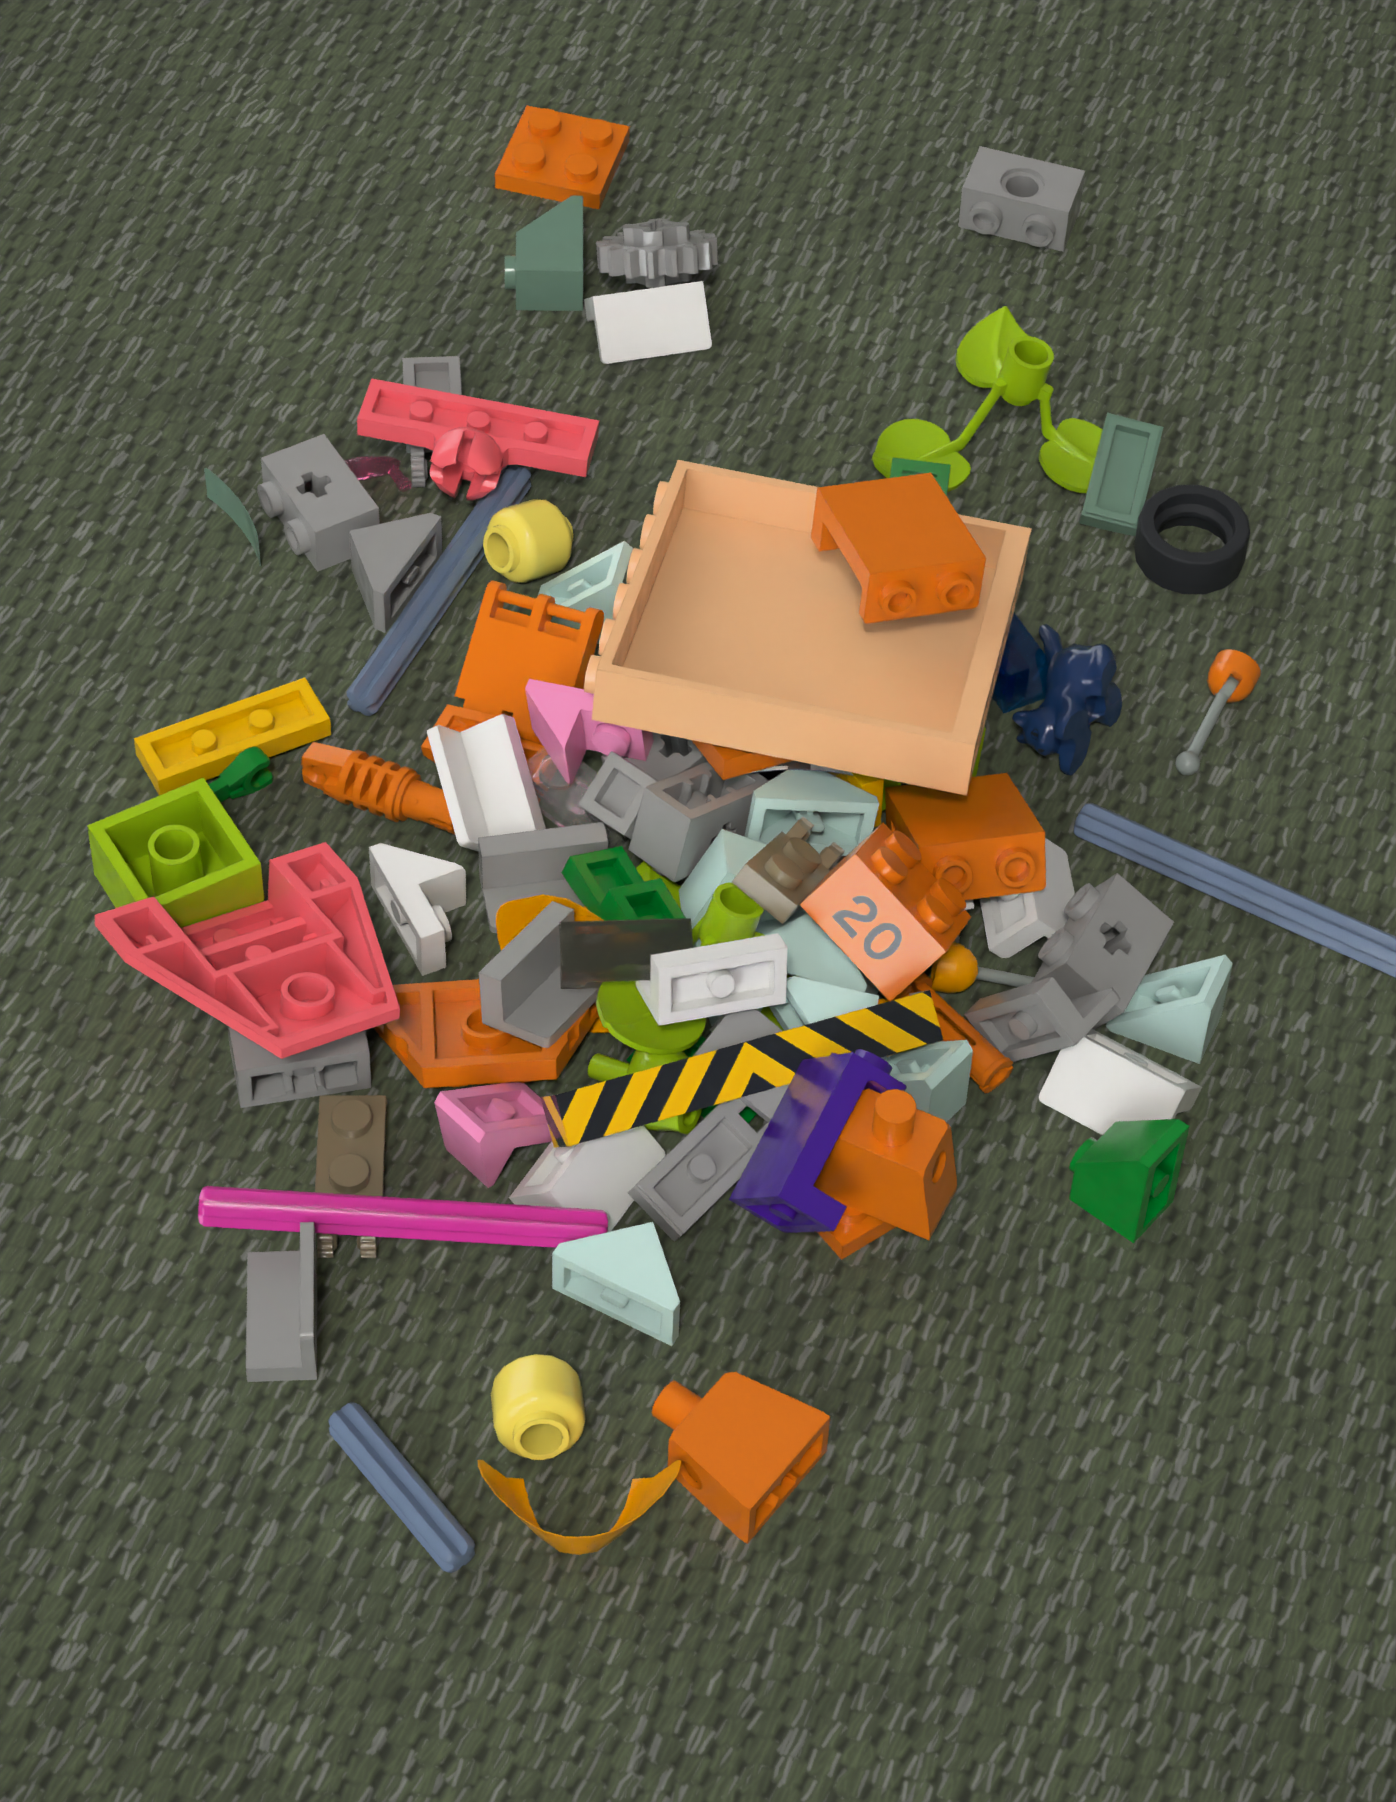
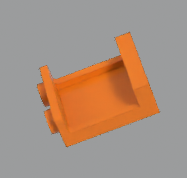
[811,473,986,624]
[885,773,1046,900]

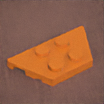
[373,979,599,1088]

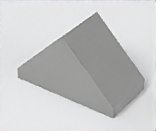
[349,513,442,633]

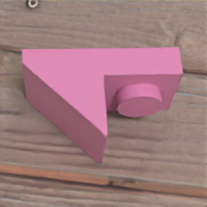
[525,679,654,784]
[434,1082,552,1188]

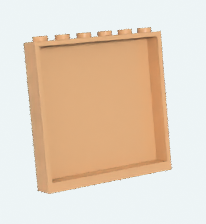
[584,460,1032,796]

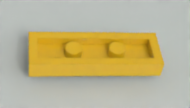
[134,678,331,796]

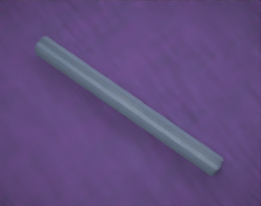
[347,465,531,716]
[1074,803,1396,978]

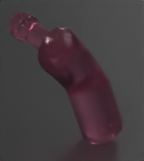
[344,456,412,492]

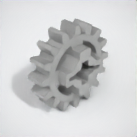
[596,218,718,288]

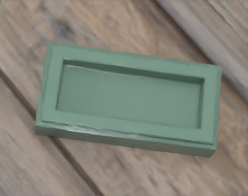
[1079,413,1164,536]

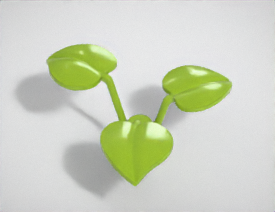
[871,306,1102,493]
[596,861,792,1055]

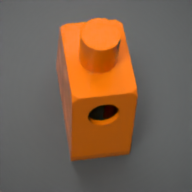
[813,1089,957,1240]
[651,1372,830,1544]

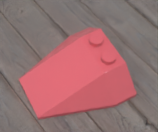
[95,842,400,1059]

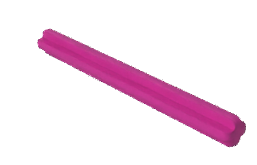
[198,1186,608,1248]

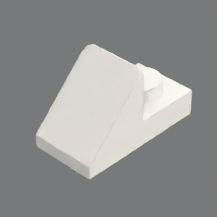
[369,843,466,976]

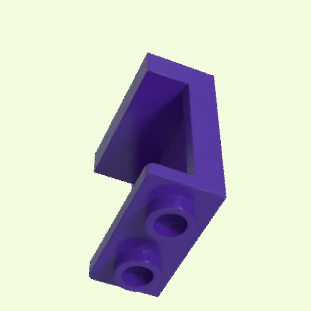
[729,1049,907,1233]

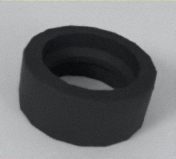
[1134,485,1250,595]

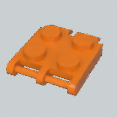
[454,580,604,744]

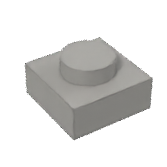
[578,751,659,839]

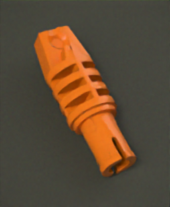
[301,742,455,835]

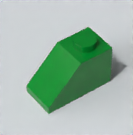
[1069,1119,1189,1244]

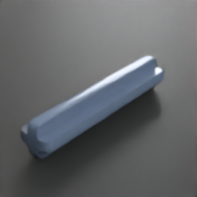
[328,1402,475,1573]

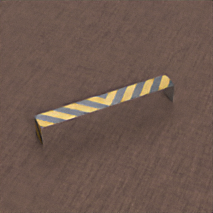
[540,990,943,1147]

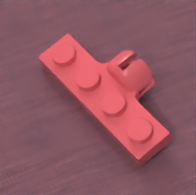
[357,379,599,501]

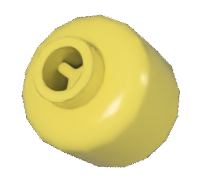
[483,499,573,583]
[491,1354,586,1460]

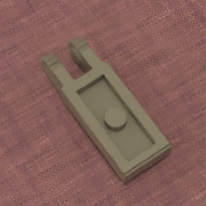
[732,817,845,924]
[315,1095,387,1258]

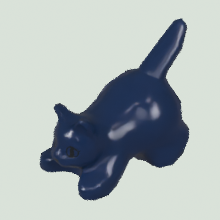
[1012,624,1122,775]

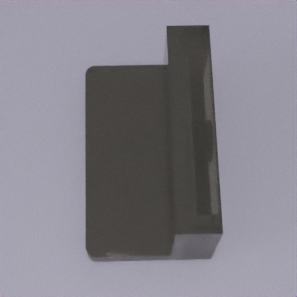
[559,918,693,989]

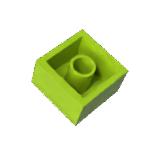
[87,778,264,928]

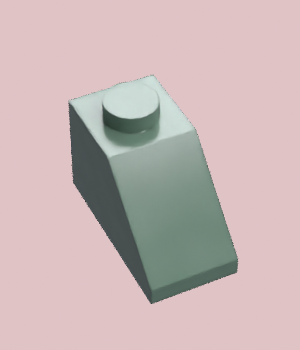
[505,195,583,311]

